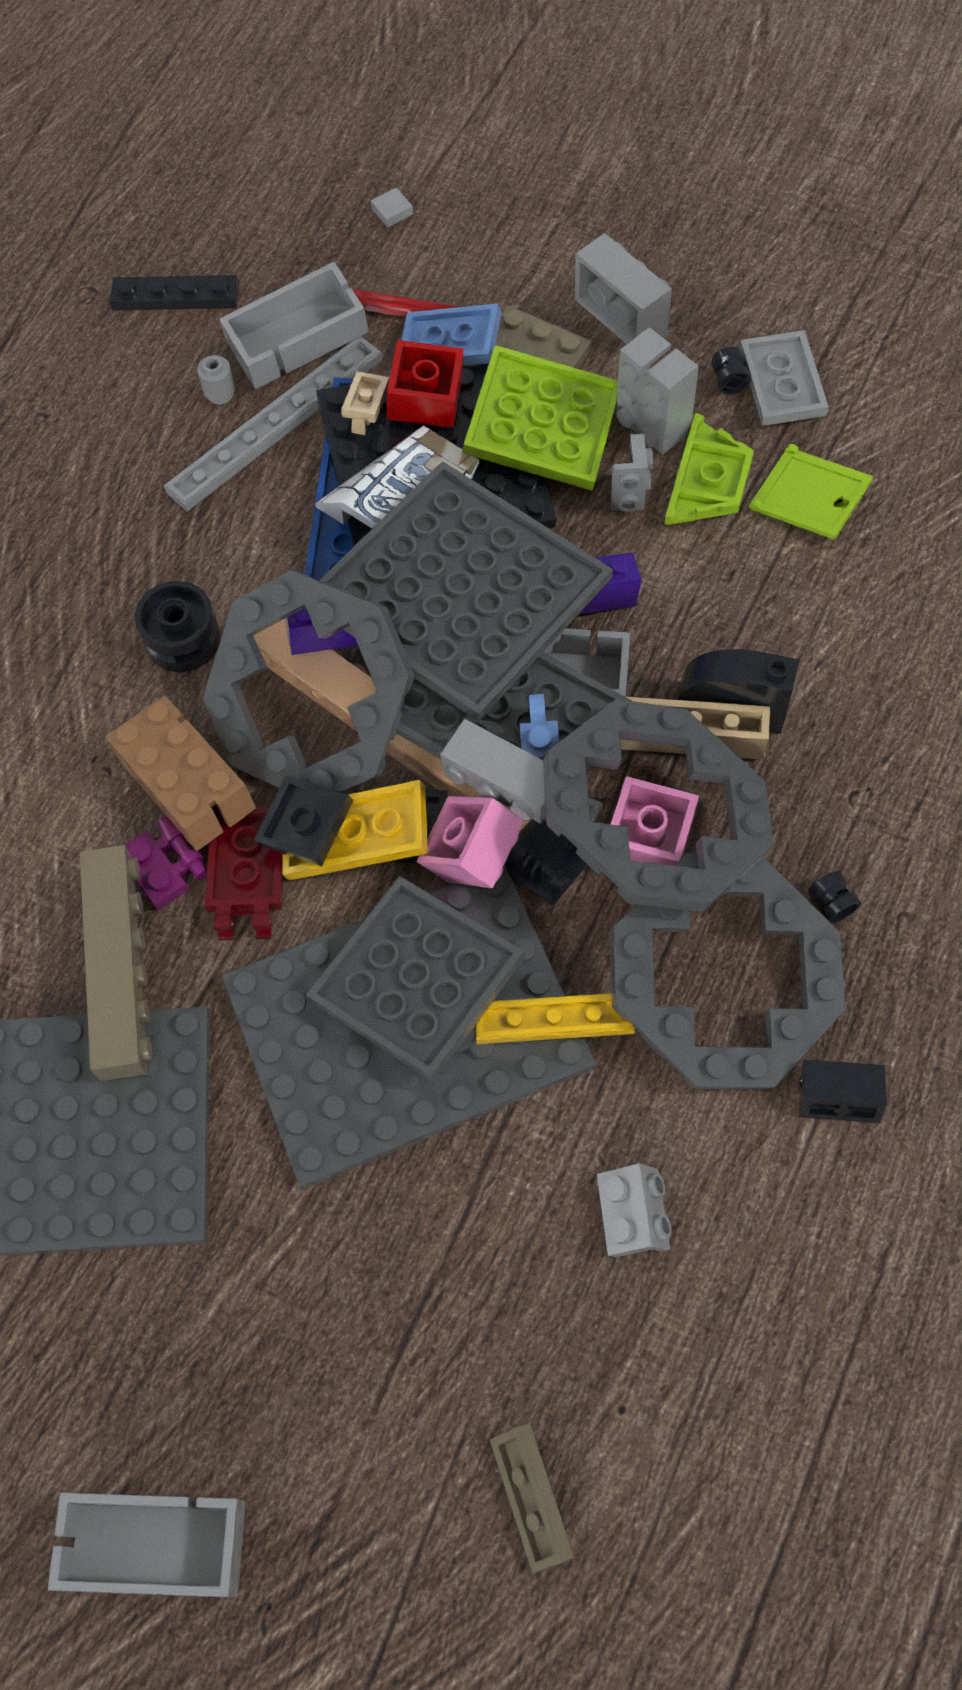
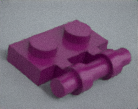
[125,817,207,911]

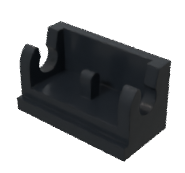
[799,1059,887,1123]

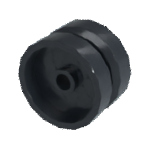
[135,581,221,673]

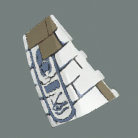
[315,426,479,529]

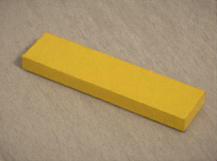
[475,993,635,1044]

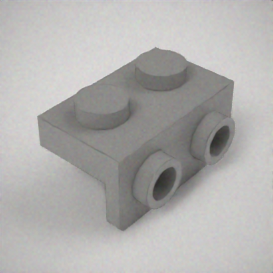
[610,434,653,512]
[597,1163,671,1257]

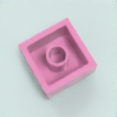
[611,776,699,866]
[417,796,524,888]

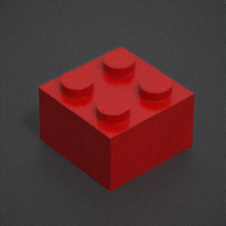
[387,340,464,428]

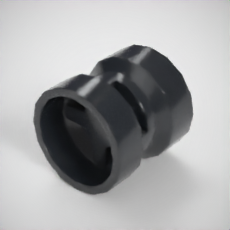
[711,347,751,395]
[808,871,862,924]

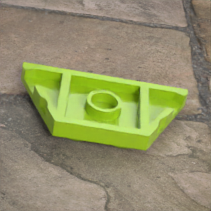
[665,413,754,525]

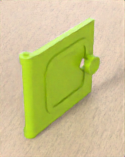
[749,444,873,540]

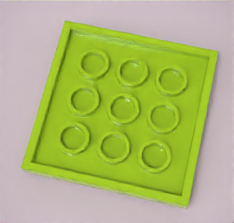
[462,345,618,491]

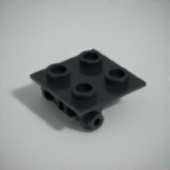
[504,819,588,906]

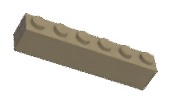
[79,845,152,1081]

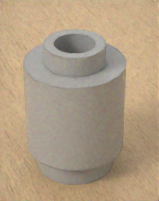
[197,355,235,405]

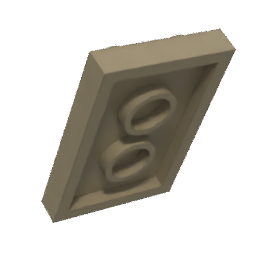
[496,306,592,369]

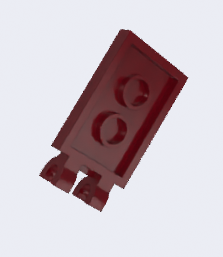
[205,805,284,941]

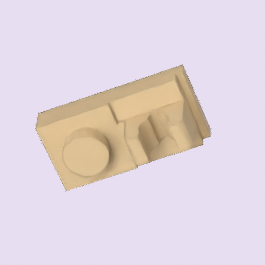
[341,371,389,435]

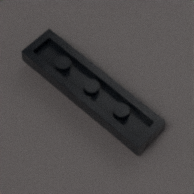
[110,275,239,310]

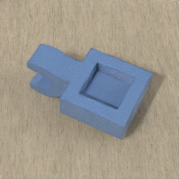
[520,694,559,760]

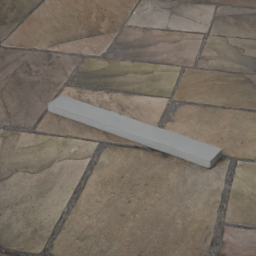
[164,336,382,511]

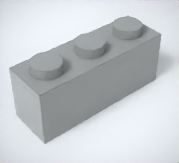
[440,719,546,824]

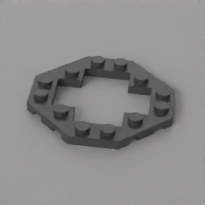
[203,570,415,793]
[543,699,774,912]
[610,853,845,1089]

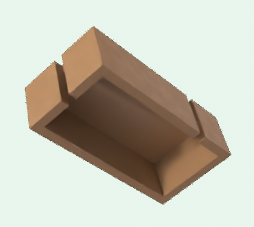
[105,695,256,852]

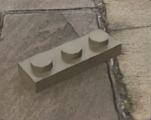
[490,1424,574,1574]

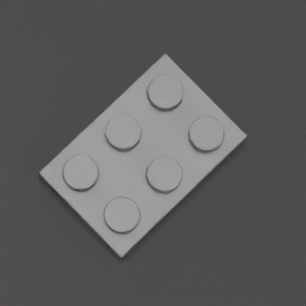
[740,330,829,426]

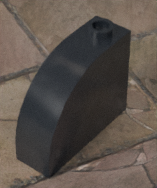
[677,649,799,734]

